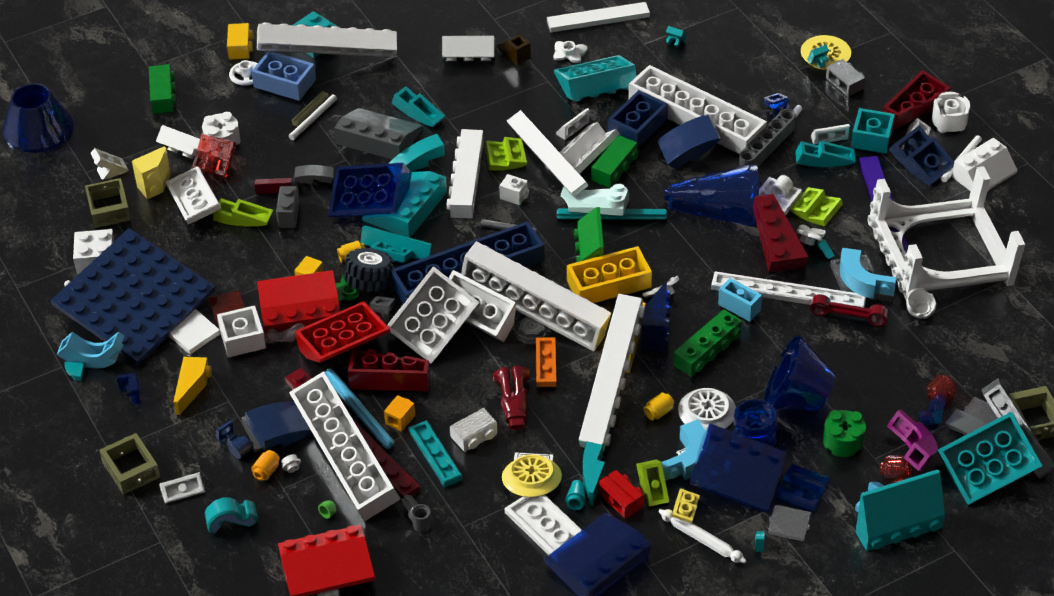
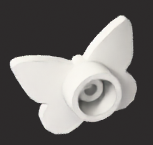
[553,41,587,63]
[796,225,826,246]
[643,275,679,299]

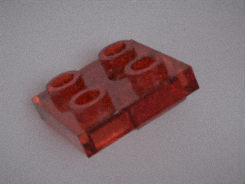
[192,134,236,177]

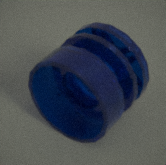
[734,399,777,454]

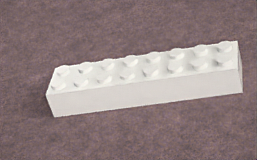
[629,65,767,154]
[461,241,611,351]
[289,372,400,521]

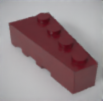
[882,70,952,130]
[753,194,808,273]
[348,346,430,391]

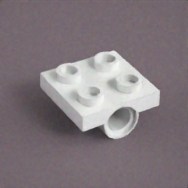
[752,175,802,215]

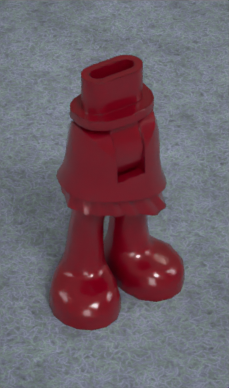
[493,366,530,430]

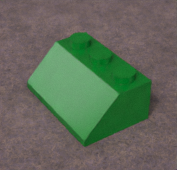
[574,207,604,262]

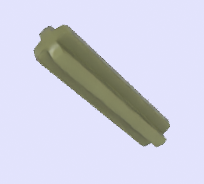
[292,91,329,127]

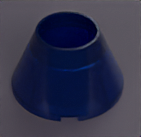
[2,84,74,152]
[763,335,835,412]

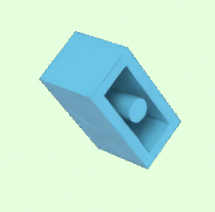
[718,278,762,322]

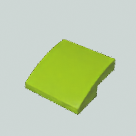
[484,137,527,170]
[790,187,843,226]

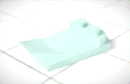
[561,184,629,216]

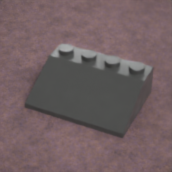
[334,108,423,159]

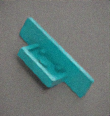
[360,226,432,263]

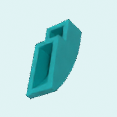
[392,86,445,127]
[388,134,445,177]
[796,141,856,167]
[583,441,605,506]

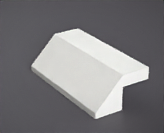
[546,122,620,174]

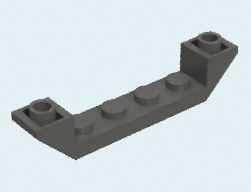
[982,378,1054,479]

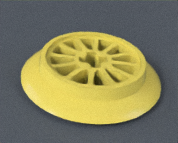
[801,35,851,70]
[502,454,562,497]

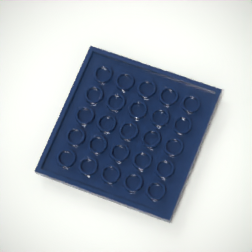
[51,228,215,365]

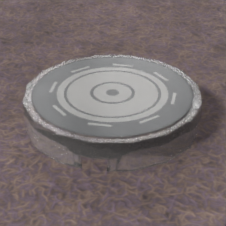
[513,313,552,344]

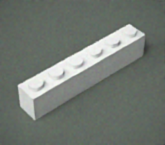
[447,129,484,219]

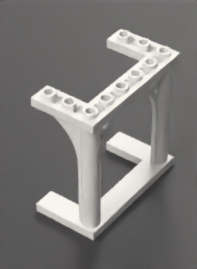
[868,166,1025,300]

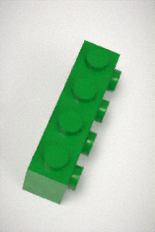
[673,309,742,377]

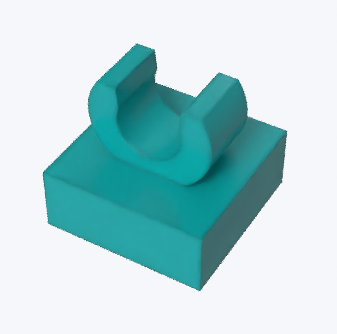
[666,26,687,48]
[807,45,829,68]

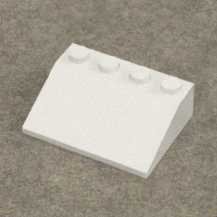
[387,266,479,364]

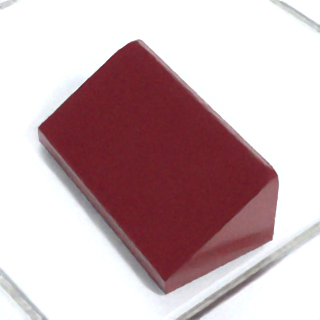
[254,178,292,194]

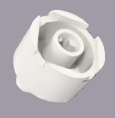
[932,92,970,133]
[202,112,240,153]

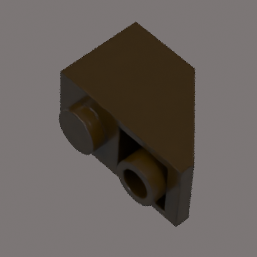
[496,34,531,65]

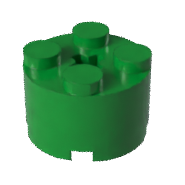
[823,410,866,457]

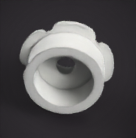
[281,454,301,473]

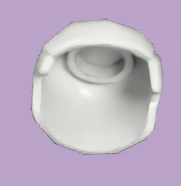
[906,288,937,319]

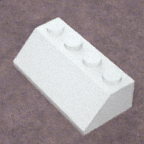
[449,270,517,342]

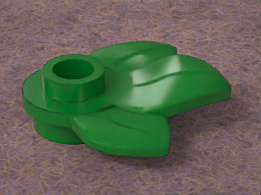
[335,274,360,302]

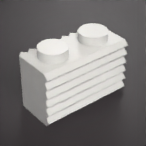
[450,408,497,452]

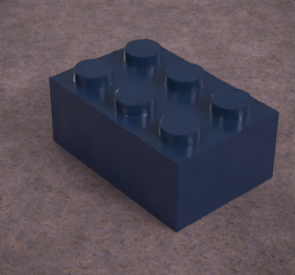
[608,90,668,149]

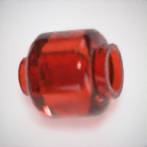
[926,375,956,404]
[880,455,911,482]

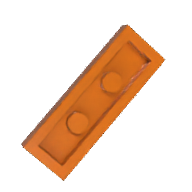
[536,337,556,387]

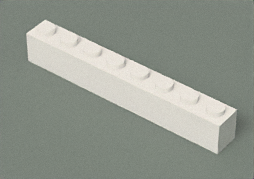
[257,23,397,57]
[579,294,645,452]

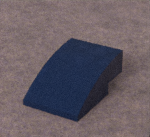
[657,114,721,170]
[889,125,954,186]
[245,401,313,451]

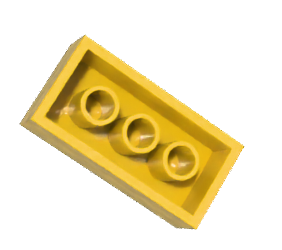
[567,246,652,303]

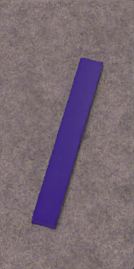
[859,156,908,254]

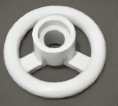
[229,60,258,86]

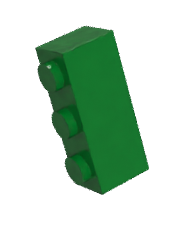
[149,64,177,114]
[591,135,638,188]

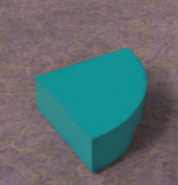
[816,239,835,259]
[65,362,85,381]
[755,531,765,552]

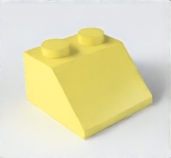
[132,147,171,199]

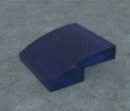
[775,464,831,511]

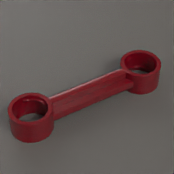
[810,294,889,326]

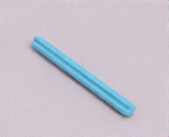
[325,369,394,449]

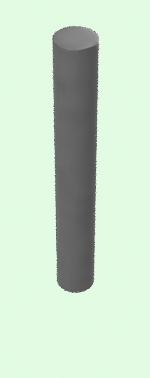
[481,219,536,232]

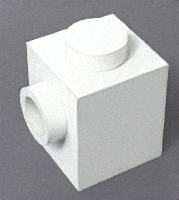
[499,174,529,205]

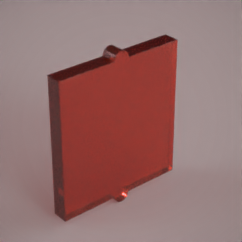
[209,291,244,324]

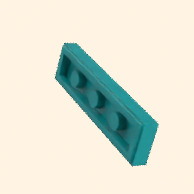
[409,420,463,487]

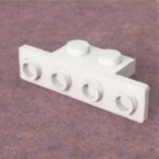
[156,125,222,164]

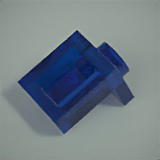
[763,93,790,118]
[117,372,141,404]
[918,394,946,425]

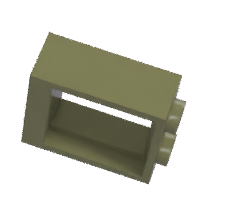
[85,178,131,228]
[1008,386,1054,440]
[99,433,160,495]

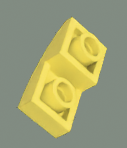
[672,489,700,523]

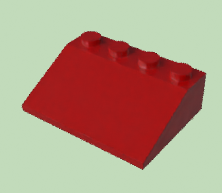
[257,270,340,335]
[295,301,391,363]
[278,525,375,596]

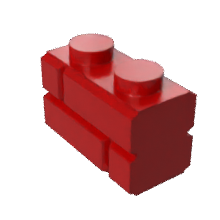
[598,470,644,519]

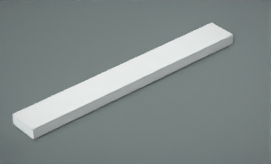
[507,110,588,197]
[711,272,866,308]

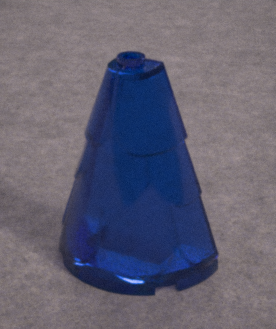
[664,164,759,227]

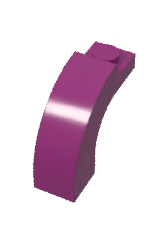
[887,410,938,471]

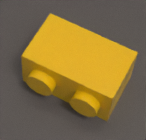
[227,23,253,59]

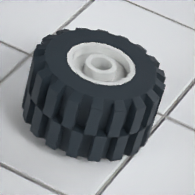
[344,248,393,292]

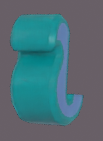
[205,497,258,534]

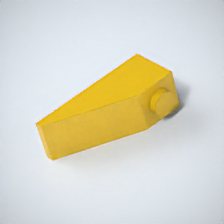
[173,357,212,415]

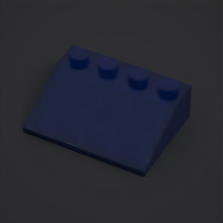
[328,162,412,217]
[689,423,787,513]
[543,512,651,596]

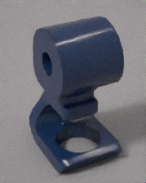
[216,420,253,459]

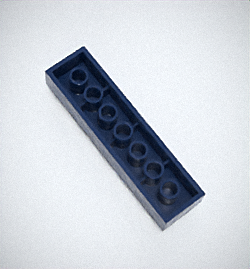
[390,221,545,304]

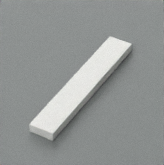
[547,2,650,32]

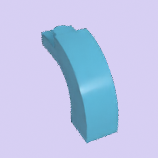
[839,248,896,299]
[56,332,125,368]
[662,419,707,481]

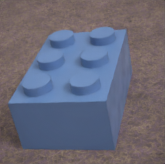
[252,51,316,101]

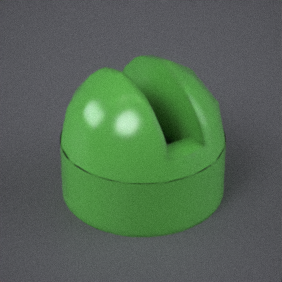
[318,500,336,519]

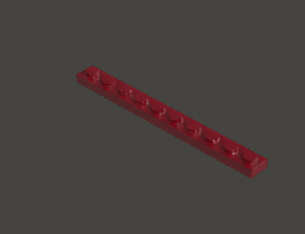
[285,368,420,499]

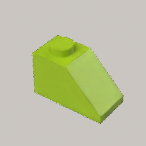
[636,460,669,507]

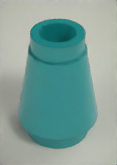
[565,480,586,510]

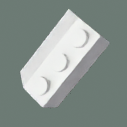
[442,36,495,61]
[952,138,1017,191]

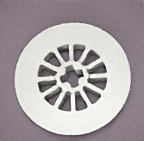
[678,388,736,433]

